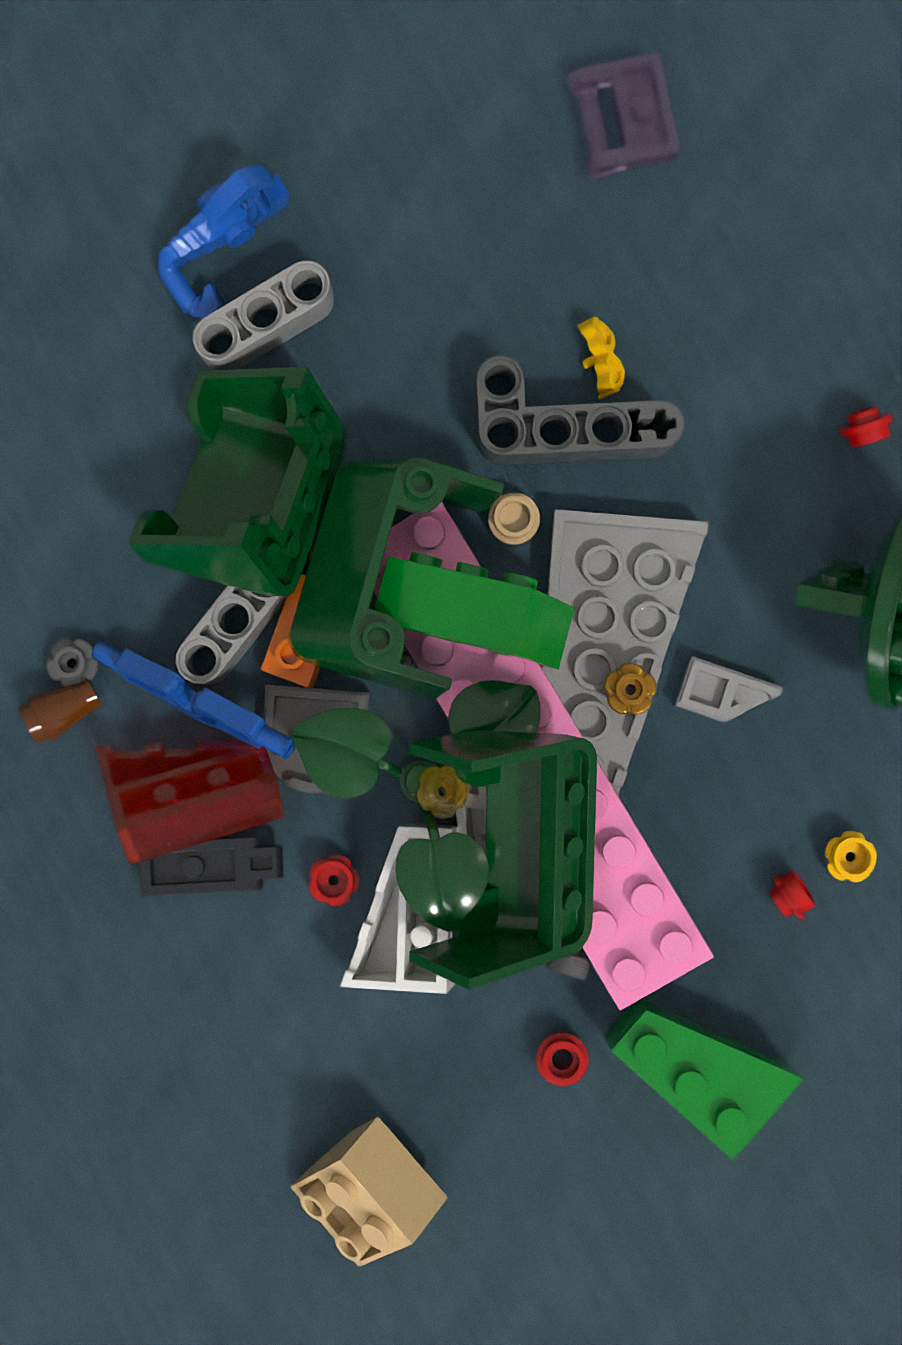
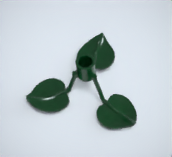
[291,680,540,932]

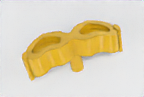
[577,316,625,400]

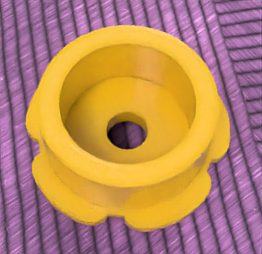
[825,831,877,883]

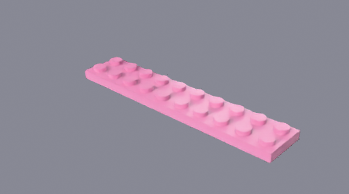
[374,502,714,1010]

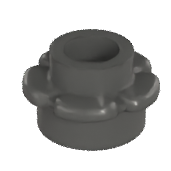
[47,639,99,687]
[546,947,593,980]

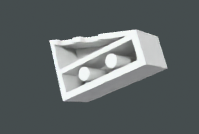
[340,823,459,994]

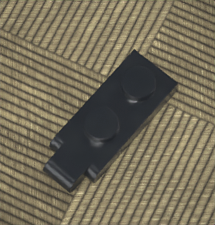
[139,836,284,897]

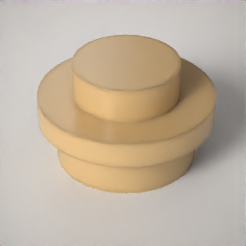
[488,493,540,545]

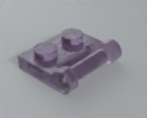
[568,52,681,179]

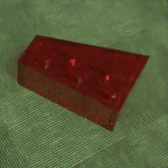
[95,741,285,865]

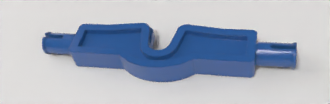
[91,641,295,759]

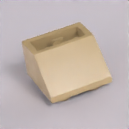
[290,1116,448,1267]

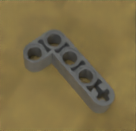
[476,356,685,465]

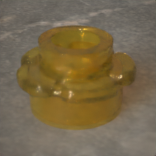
[417,765,469,819]

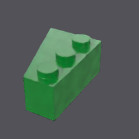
[374,552,575,670]
[604,999,804,1160]

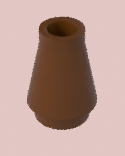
[18,679,102,744]

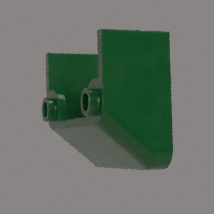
[289,458,504,700]
[409,730,597,990]

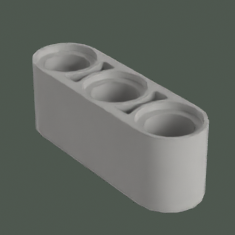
[193,261,334,370]
[176,586,287,685]

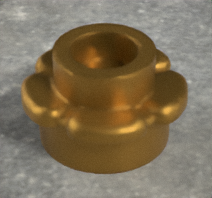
[604,663,657,715]

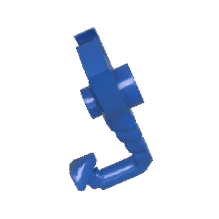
[158,165,289,319]

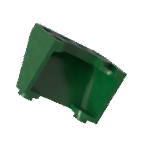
[127,366,345,596]

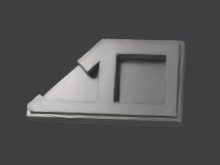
[673,656,783,722]

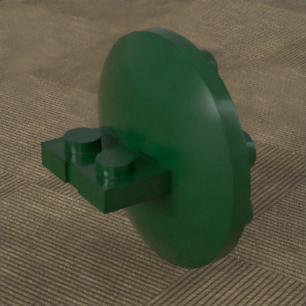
[795,513,902,711]

